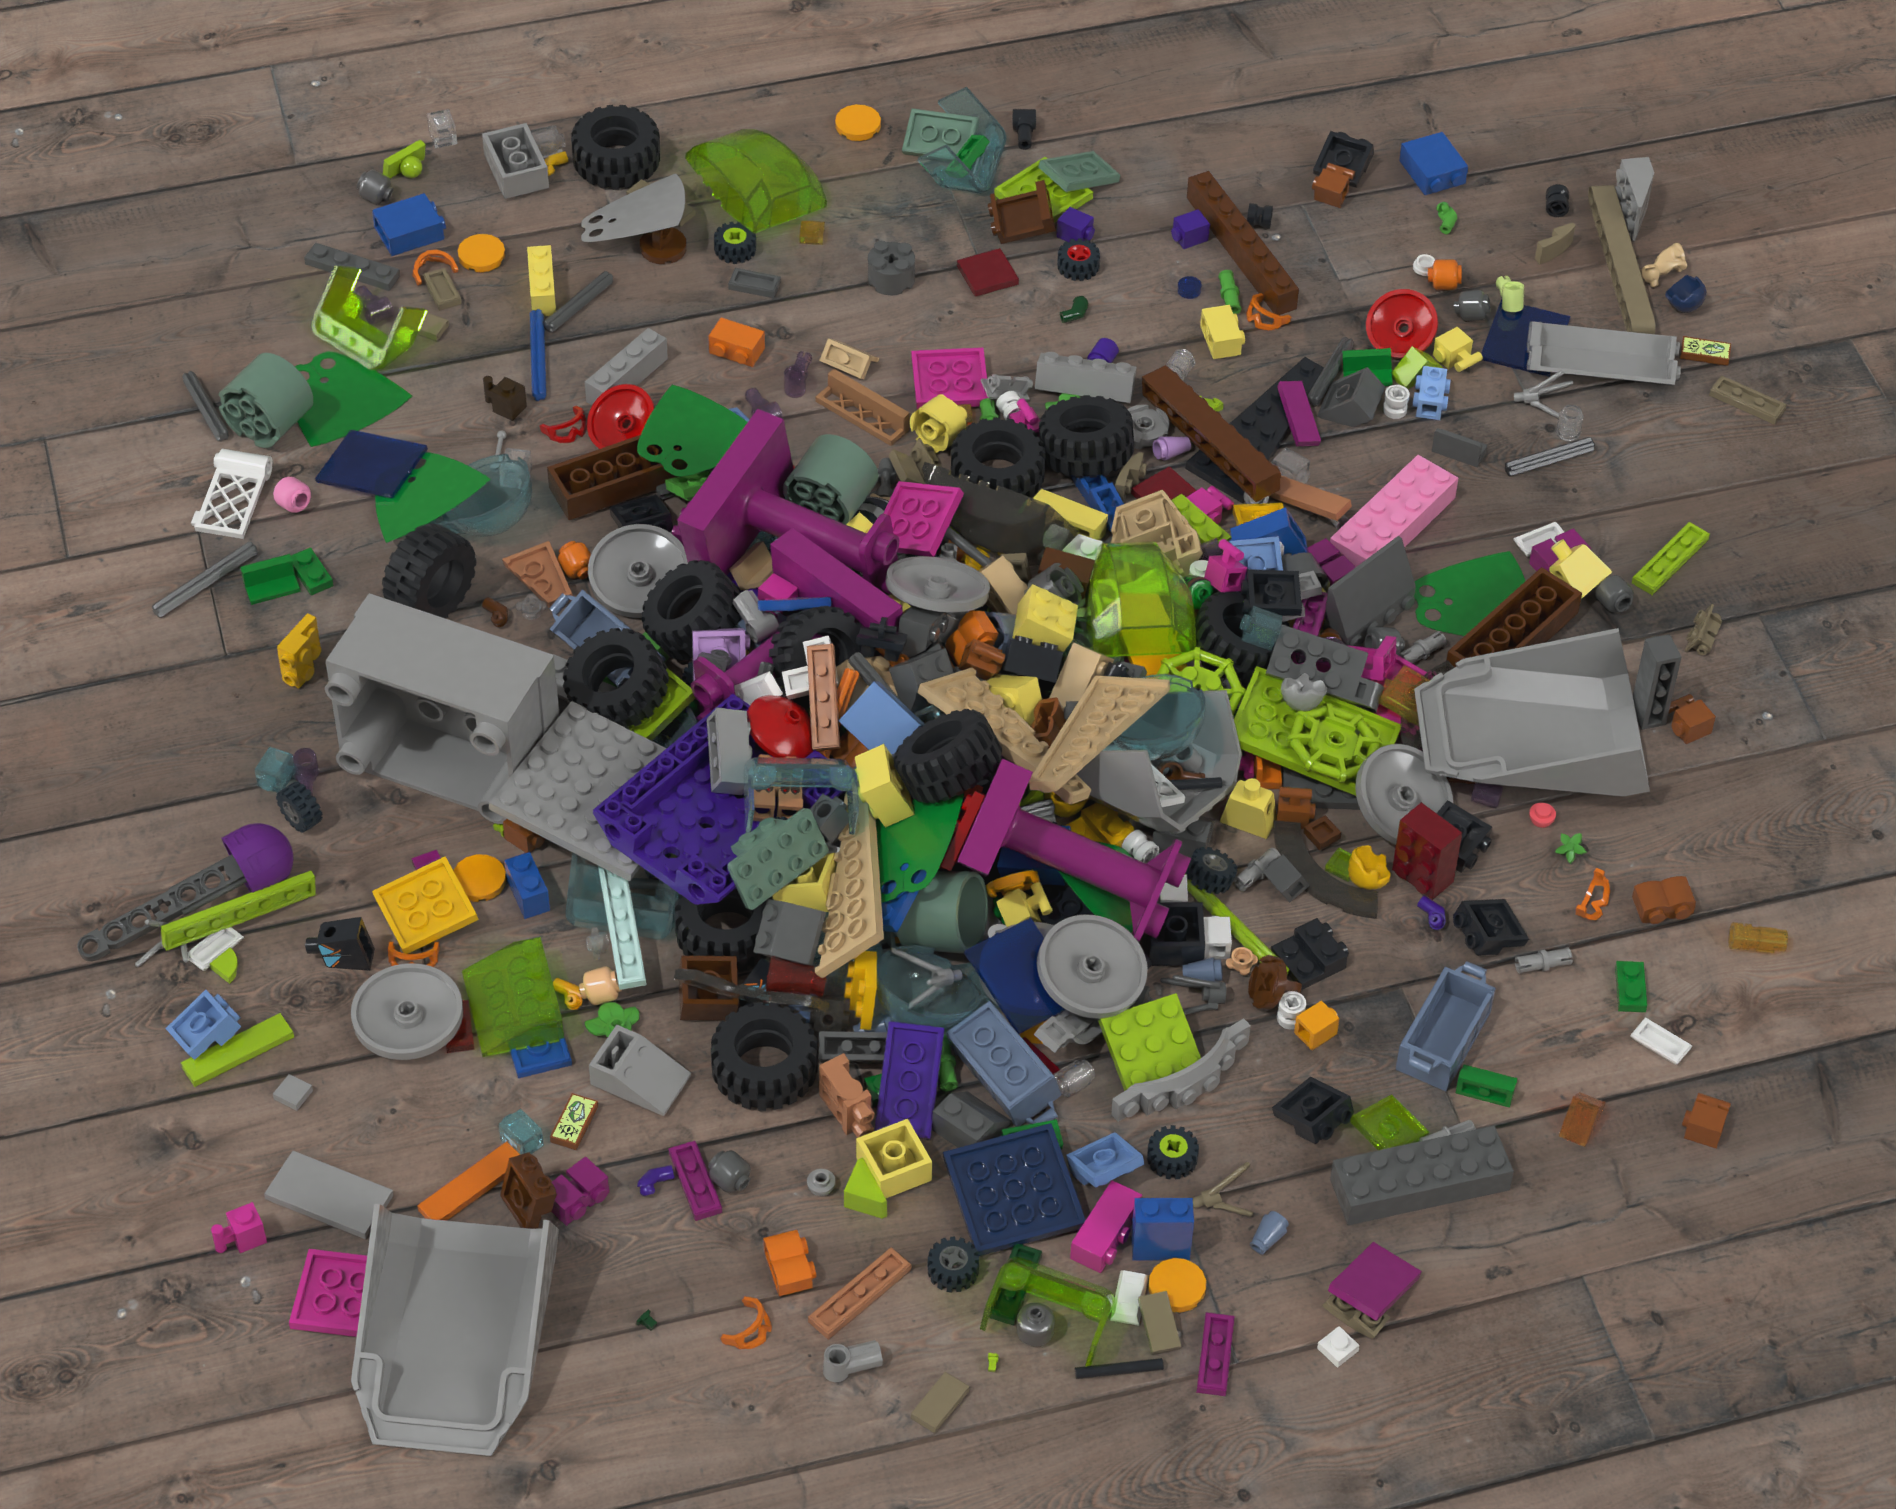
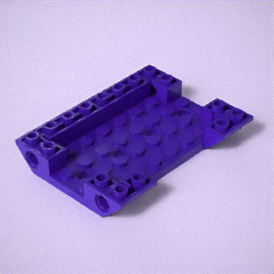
[593,694,853,905]

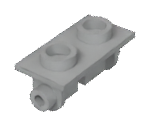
[981,374,1033,401]

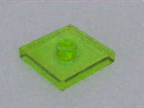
[1350,1094,1429,1150]

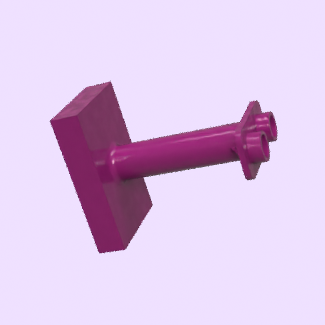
[677,409,900,595]
[691,528,903,722]
[956,759,1191,942]

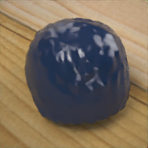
[1665,275,1707,313]

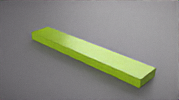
[161,871,316,951]

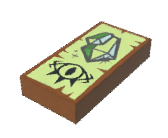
[1680,336,1731,366]
[550,1093,598,1150]

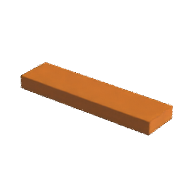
[417,1141,520,1221]

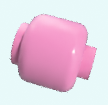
[273,477,311,513]

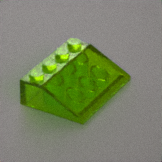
[462,937,564,1057]

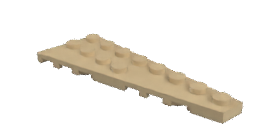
[918,668,1091,804]
[1029,676,1170,793]
[815,782,884,978]

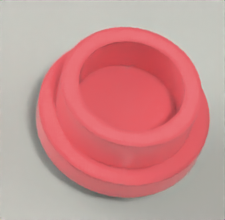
[1529,803,1556,828]

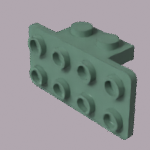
[727,808,829,910]

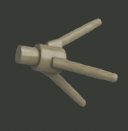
[1193,1162,1253,1217]

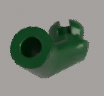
[1060,296,1089,323]

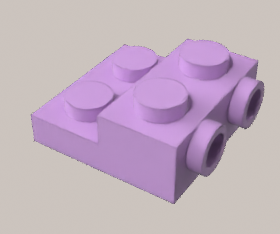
[692,628,750,681]

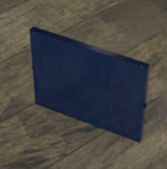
[1481,299,1571,377]
[315,430,428,498]
[964,918,1066,1034]

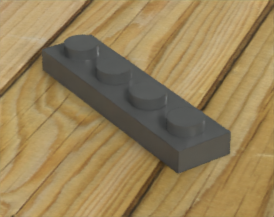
[304,243,400,291]

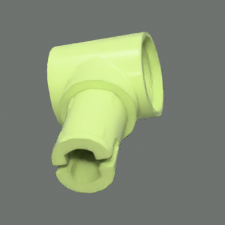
[1496,276,1524,312]

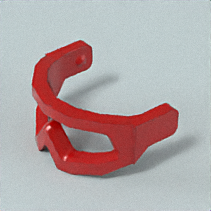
[540,405,587,443]

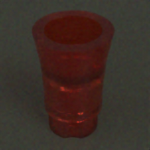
[765,955,826,996]

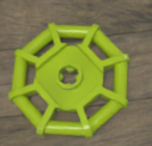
[1155,647,1246,715]
[1286,703,1382,783]

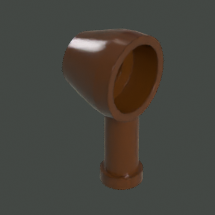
[1156,760,1205,780]

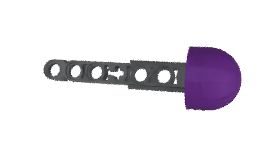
[77,823,293,962]

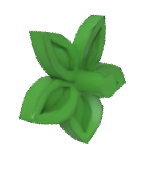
[1555,833,1587,864]

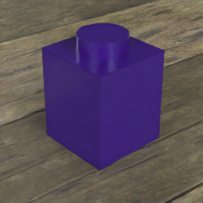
[1057,207,1095,242]
[1171,209,1210,249]

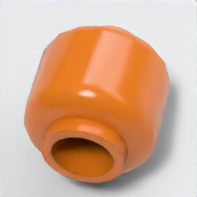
[1428,259,1462,290]
[557,541,591,580]

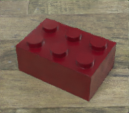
[1392,802,1462,900]

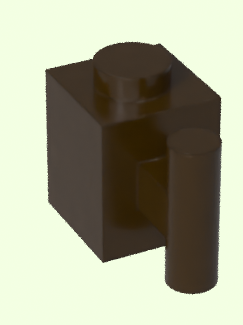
[483,376,527,421]

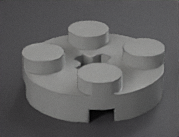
[1128,405,1169,449]

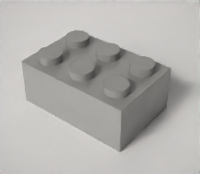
[482,123,549,199]

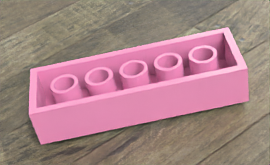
[1330,455,1459,567]

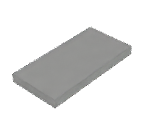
[264,1151,394,1239]

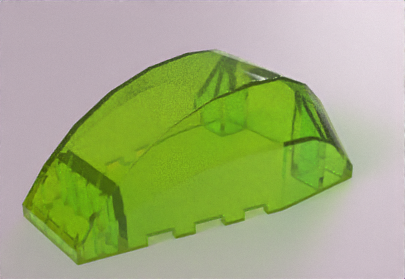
[685,129,827,234]
[1086,541,1196,657]

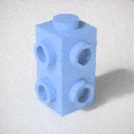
[1412,366,1451,420]

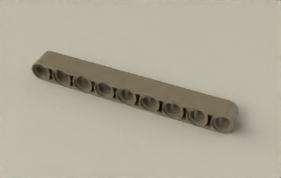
[1588,185,1655,334]

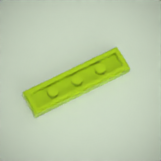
[1632,522,1710,595]
[181,1013,294,1087]

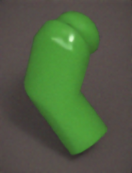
[1436,202,1457,234]

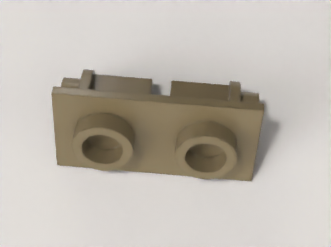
[910,438,948,485]
[1685,604,1722,656]

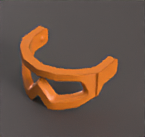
[412,249,458,286]
[1246,293,1291,331]
[1576,868,1610,920]
[388,942,440,967]
[720,1296,772,1349]

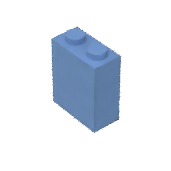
[839,681,925,755]

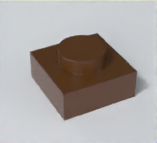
[1303,815,1341,850]

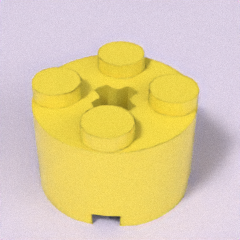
[910,394,967,453]

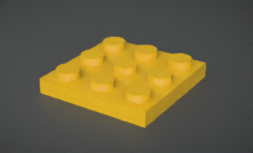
[372,856,479,954]

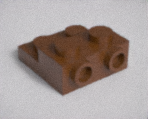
[500,1152,557,1229]

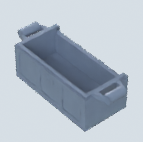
[549,589,666,687]
[1396,961,1496,1092]
[945,1001,1061,1127]

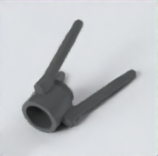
[1160,975,1226,1015]

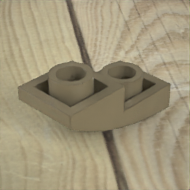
[1535,222,1576,265]
[1115,452,1147,503]
[1322,1294,1390,1339]

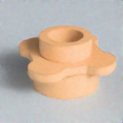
[1226,947,1258,975]

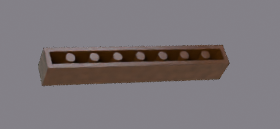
[1187,171,1299,315]
[1142,365,1281,502]

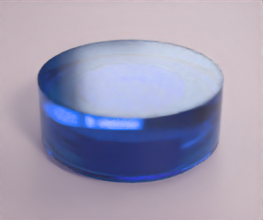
[1177,276,1202,299]

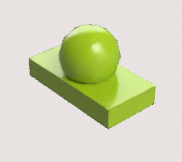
[383,140,426,178]

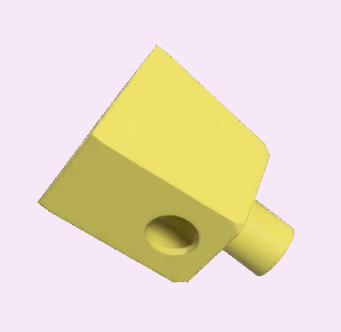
[1549,539,1612,599]
[1220,778,1277,839]

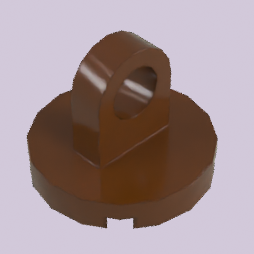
[640,227,687,264]
[1248,955,1302,1010]

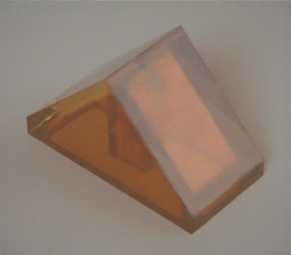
[1559,1092,1606,1147]

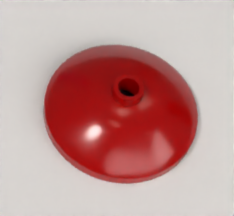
[1366,289,1438,359]
[587,384,655,449]
[747,695,813,763]

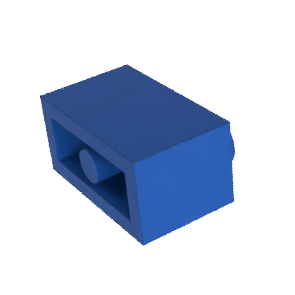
[504,852,550,919]

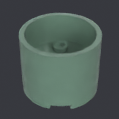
[218,353,313,448]
[783,434,879,524]
[897,869,988,954]

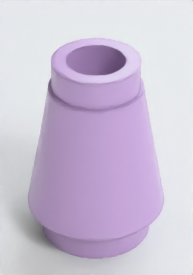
[1152,436,1191,461]

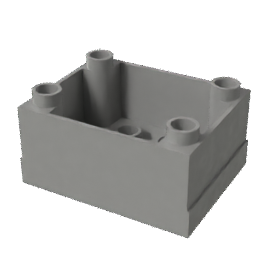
[325,593,559,824]

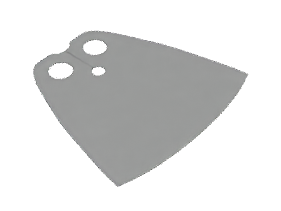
[581,173,685,242]

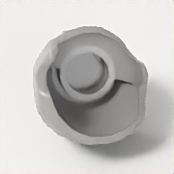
[1281,673,1327,711]

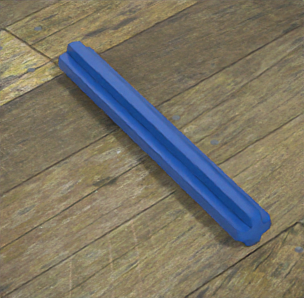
[530,309,546,401]

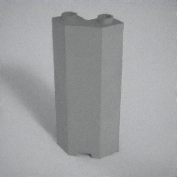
[1527,321,1681,385]

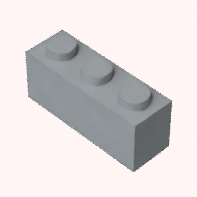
[707,708,753,795]

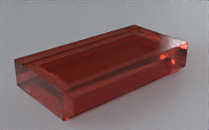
[446,1000,475,1053]

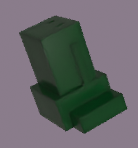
[636,1309,657,1331]

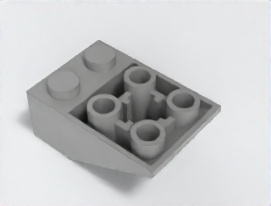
[1615,157,1654,241]
[589,1025,691,1116]

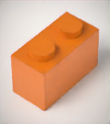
[708,317,765,367]

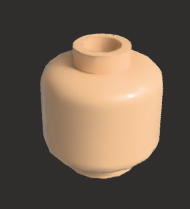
[579,966,622,1005]

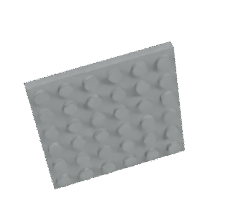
[489,701,666,881]

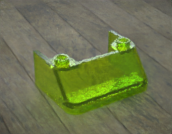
[311,265,427,370]
[980,1257,1115,1366]

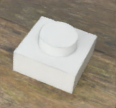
[1317,1326,1360,1368]

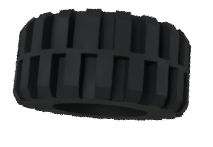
[571,105,661,190]
[1039,395,1134,478]
[951,417,1045,510]
[382,523,476,619]
[642,560,740,660]
[1189,591,1290,686]
[769,606,863,708]
[563,628,669,729]
[894,709,1002,803]
[674,888,774,972]
[711,1002,818,1111]

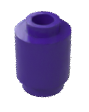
[1087,338,1119,363]

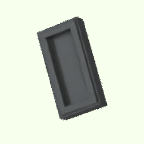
[728,268,781,298]

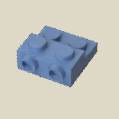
[1229,536,1283,592]
[165,990,241,1060]
[1066,1132,1144,1188]

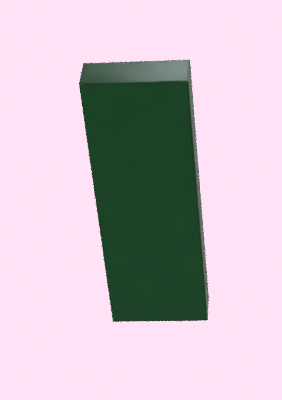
[986,1244,1042,1326]

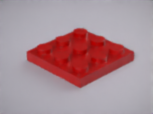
[941,790,987,871]

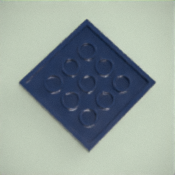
[943,1123,1086,1256]

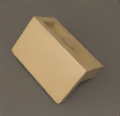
[819,338,879,379]
[729,541,773,590]

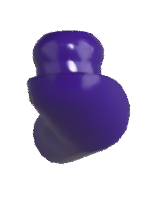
[1417,896,1446,930]
[637,1165,674,1196]

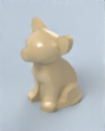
[1640,243,1687,288]

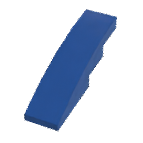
[1071,474,1124,532]

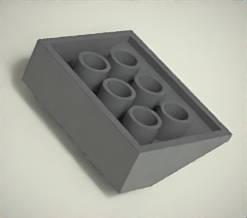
[1323,536,1416,647]

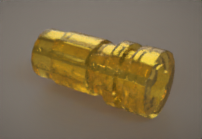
[1728,922,1788,953]

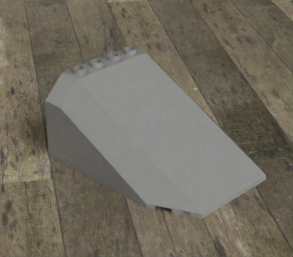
[1414,628,1650,796]
[1003,690,1242,834]
[351,1203,559,1456]

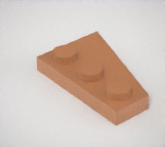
[502,541,573,608]

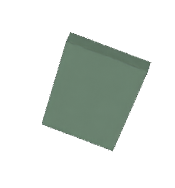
[902,108,979,161]
[1038,151,1121,192]

